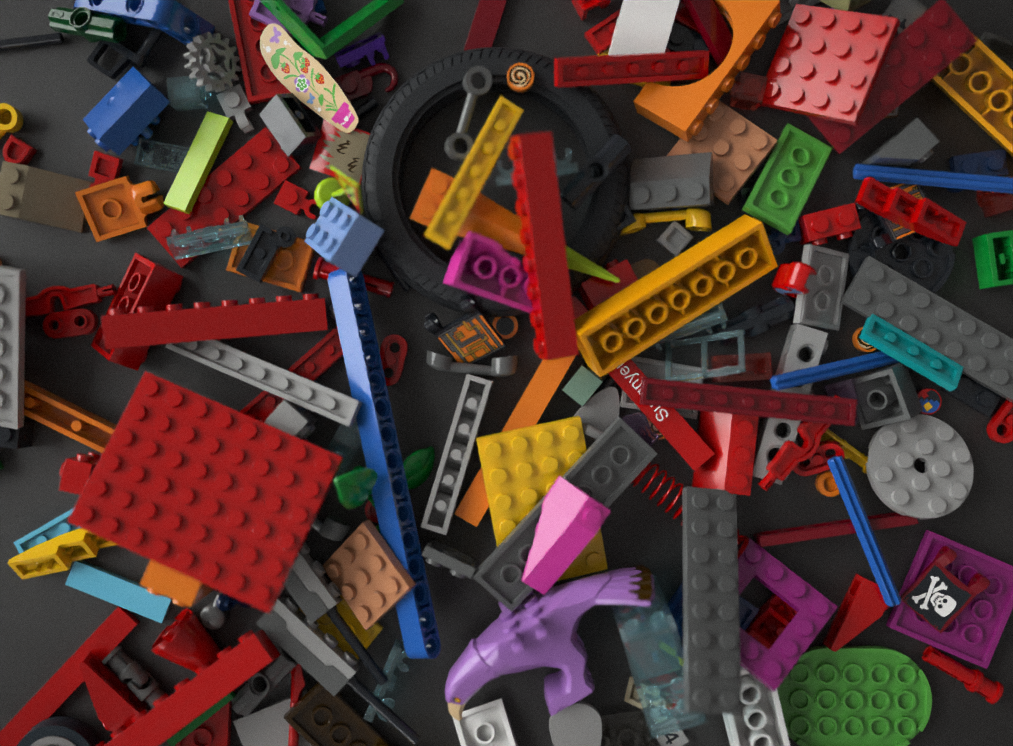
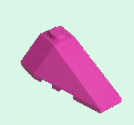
[443,231,533,313]
[522,476,610,595]

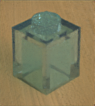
[167,76,211,111]

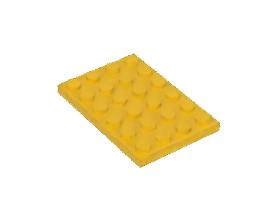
[476,416,608,581]

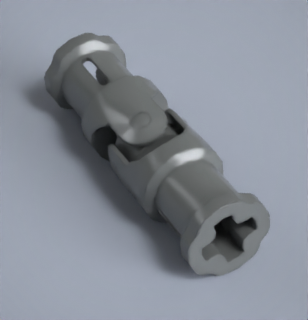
[102,645,165,709]

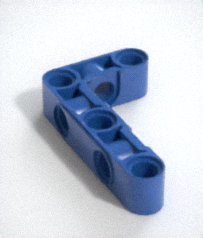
[73,0,216,45]

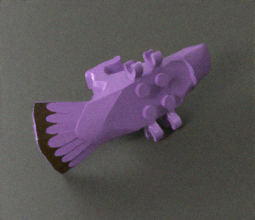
[444,565,655,721]

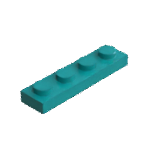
[859,314,964,392]

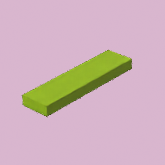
[163,111,233,214]

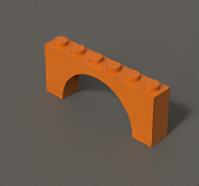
[633,0,782,142]

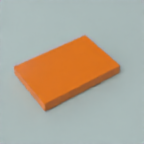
[226,221,315,293]

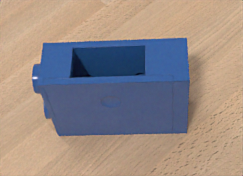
[83,67,170,156]

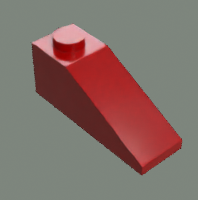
[823,573,889,652]
[79,651,147,732]

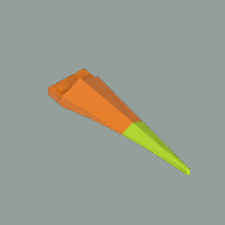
[410,168,621,283]

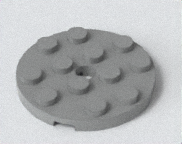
[866,414,974,520]

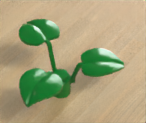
[334,446,435,535]

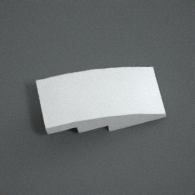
[608,0,680,83]
[453,698,518,746]

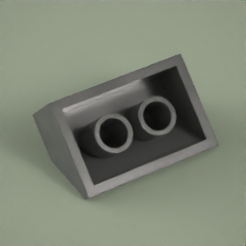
[629,152,714,212]

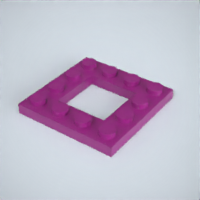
[738,538,838,692]

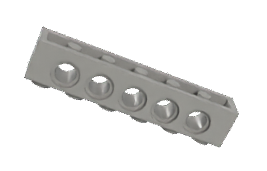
[752,324,829,485]
[421,374,494,535]

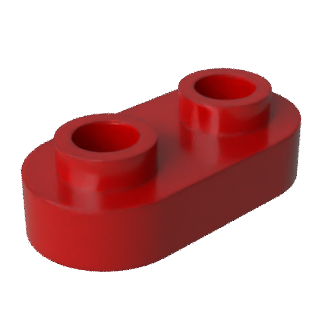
[43,309,99,339]
[380,334,408,386]
[987,400,1013,443]
[793,440,845,476]

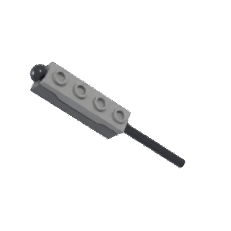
[284,542,389,686]
[256,596,421,745]

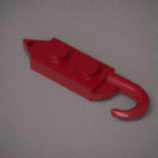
[301,62,399,111]

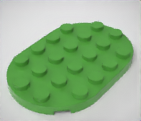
[777,646,932,746]

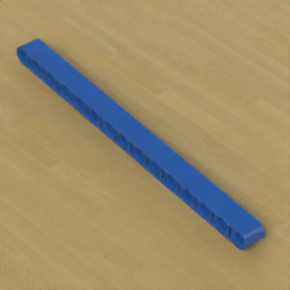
[328,269,441,659]

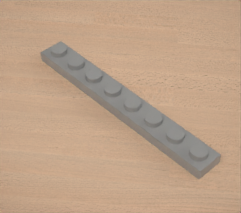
[165,340,362,427]

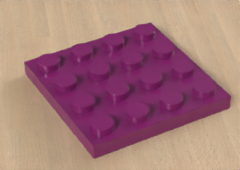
[886,530,1013,669]

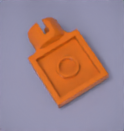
[75,175,164,242]

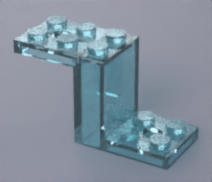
[610,575,706,738]

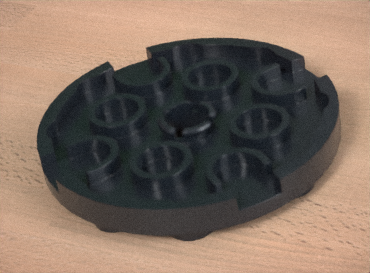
[847,210,955,294]

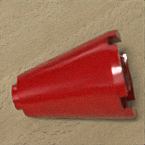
[151,608,222,673]

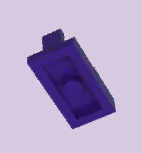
[334,31,389,68]

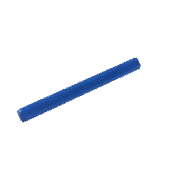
[853,163,1013,194]
[770,351,899,391]
[827,456,901,607]

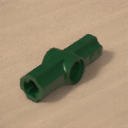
[48,7,128,43]

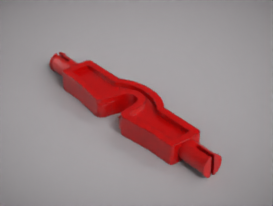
[25,284,117,318]
[758,395,841,491]

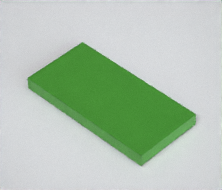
[742,123,833,235]

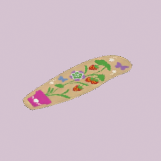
[260,24,359,133]

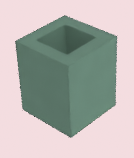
[561,365,602,407]

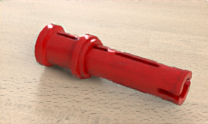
[313,257,394,298]
[922,645,1004,704]

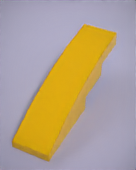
[8,528,117,580]

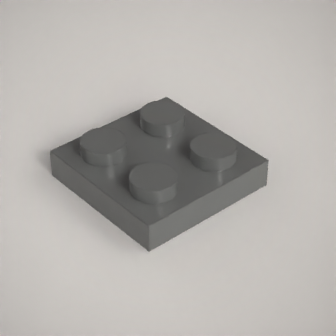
[422,537,477,579]

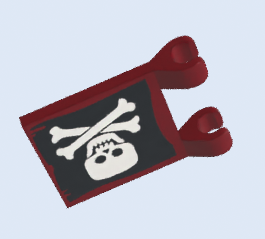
[900,545,990,634]

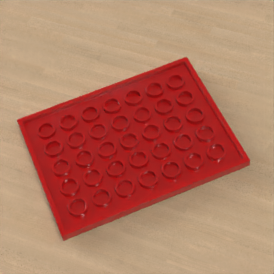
[67,371,344,613]

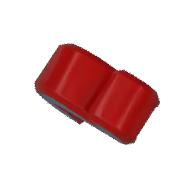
[771,262,817,301]

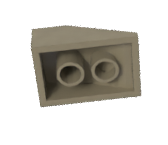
[0,161,93,233]

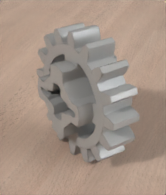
[184,32,241,92]

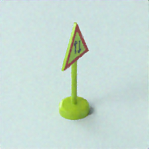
[314,166,363,215]

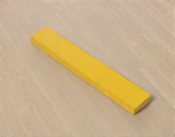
[424,96,524,249]

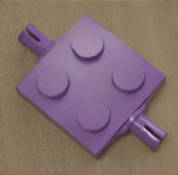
[249,0,328,39]

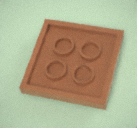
[667,101,778,205]
[323,520,416,630]

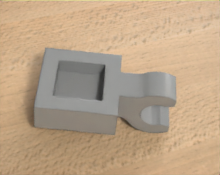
[216,84,254,134]

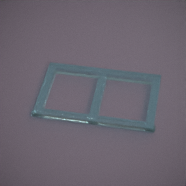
[665,329,746,382]

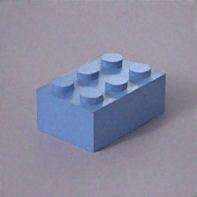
[304,197,385,277]

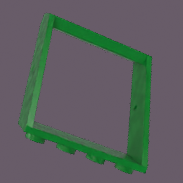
[260,0,404,59]

